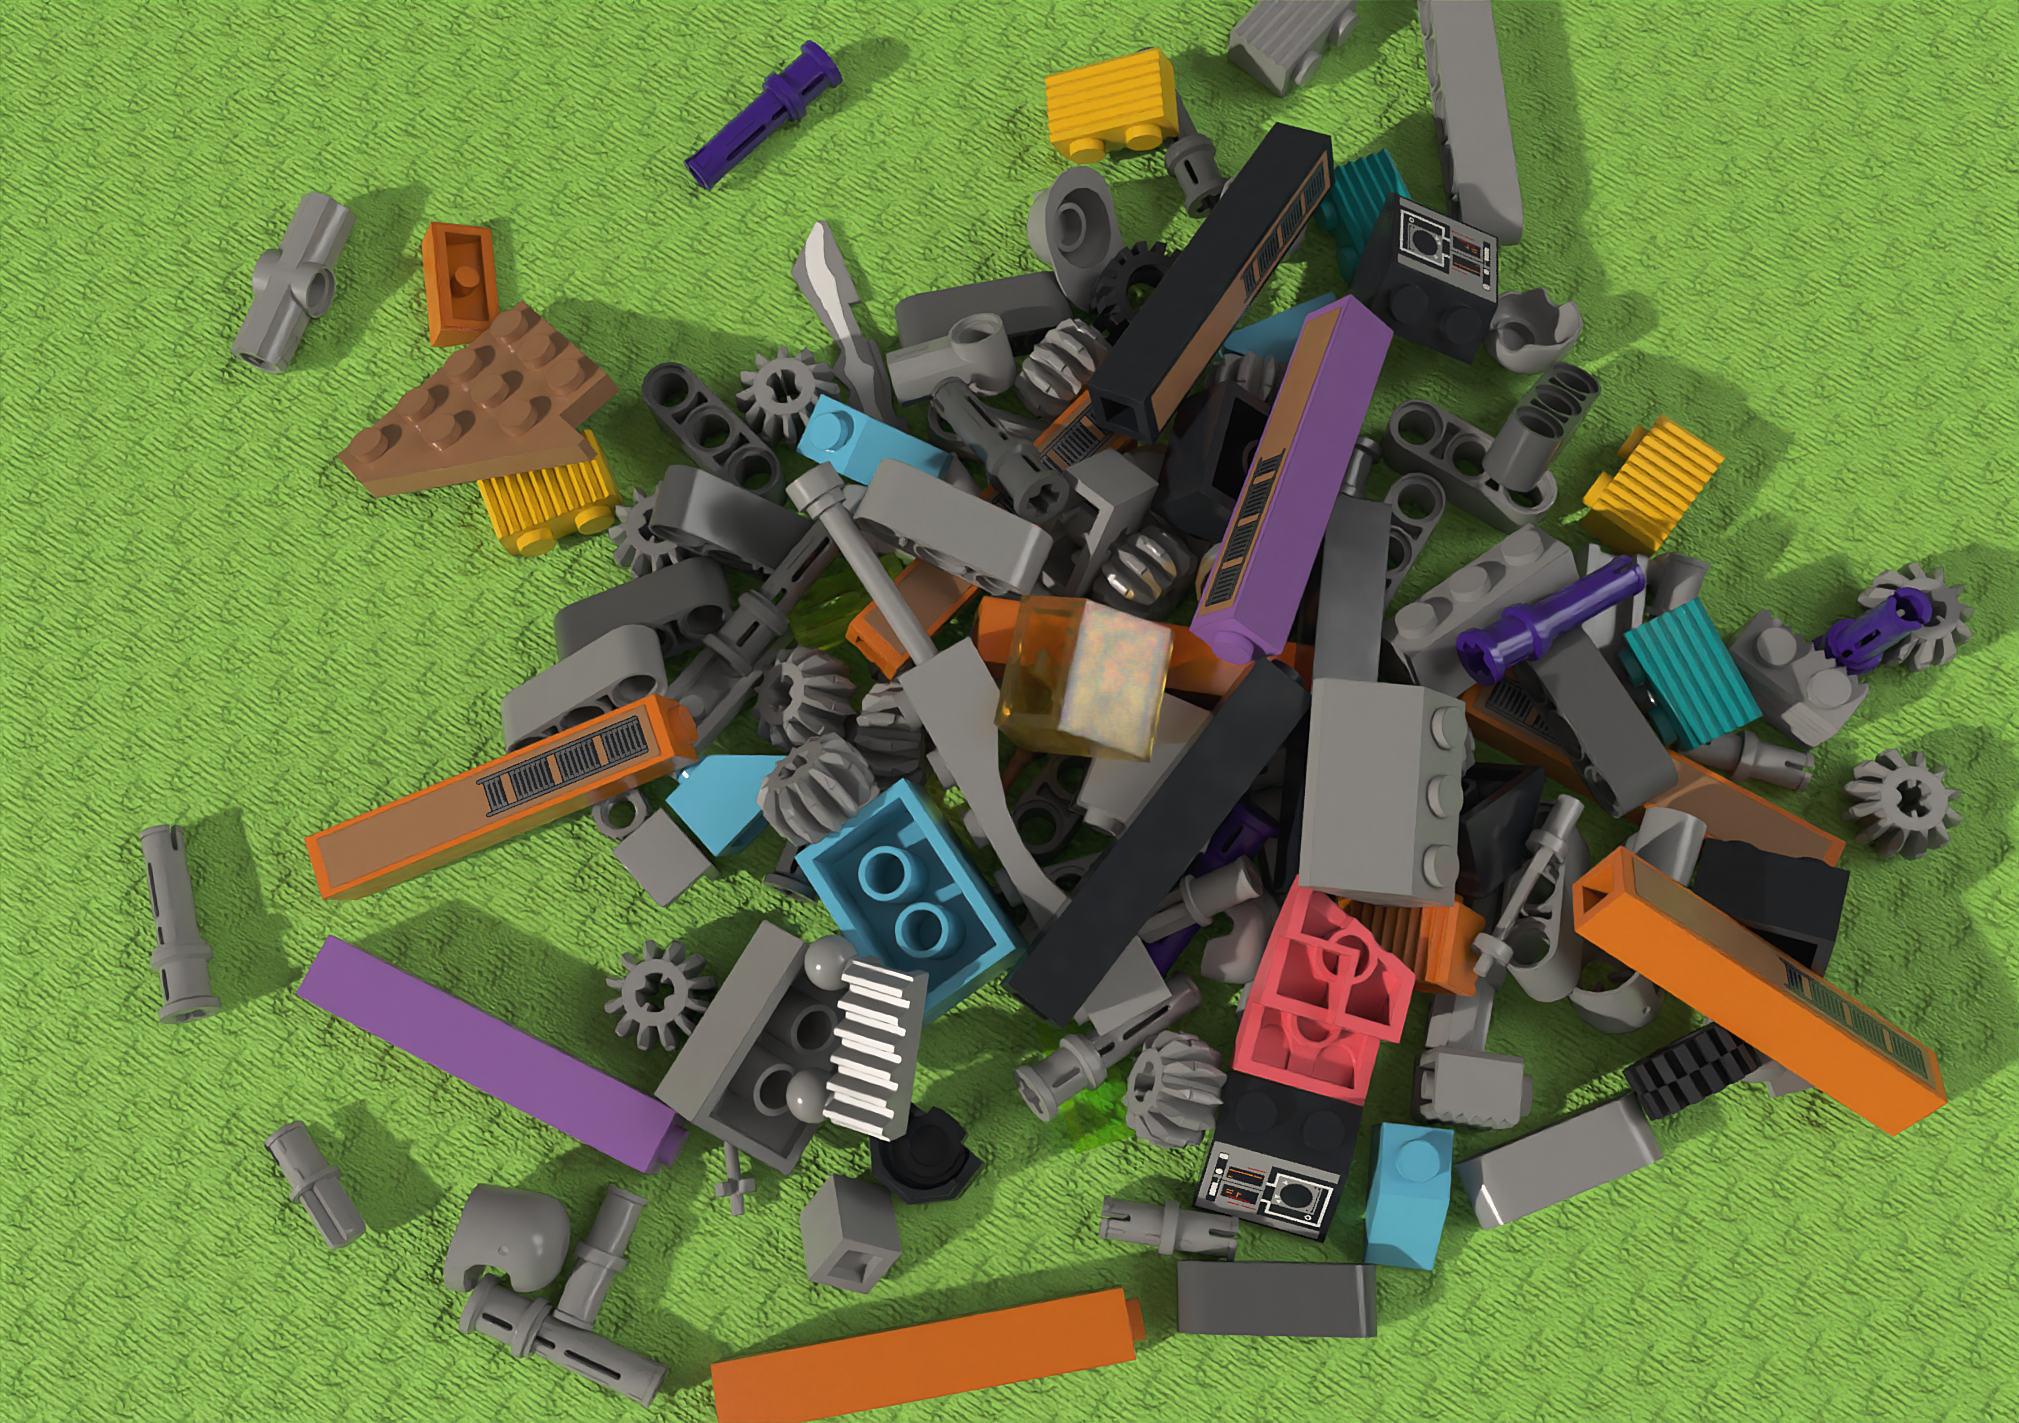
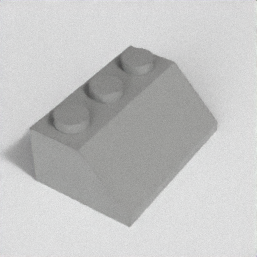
[1378,523,1579,698]
[1298,678,1467,908]
[654,920,850,1176]

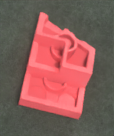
[1228,874,1416,1107]

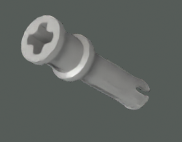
[139,824,222,1024]
[1013,971,1203,1122]
[458,1272,668,1409]

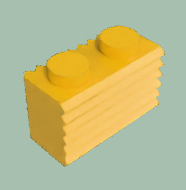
[1044,47,1179,164]
[1579,414,1726,559]
[477,430,625,557]

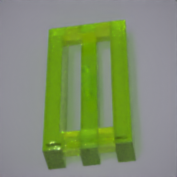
[777,552,903,650]
[1036,1017,1136,1154]

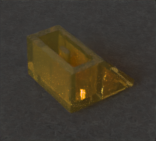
[993,595,1175,763]

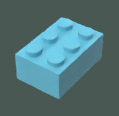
[794,778,1030,1027]

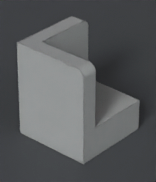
[611,808,722,908]
[799,1173,902,1294]

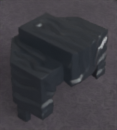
[869,1101,986,1205]

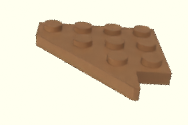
[337,300,620,498]

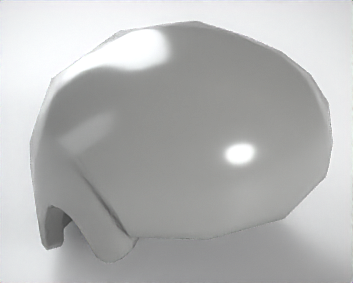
[1482,287,1584,376]
[1200,886,1281,983]

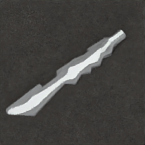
[791,220,910,434]

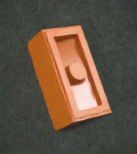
[422,221,499,347]

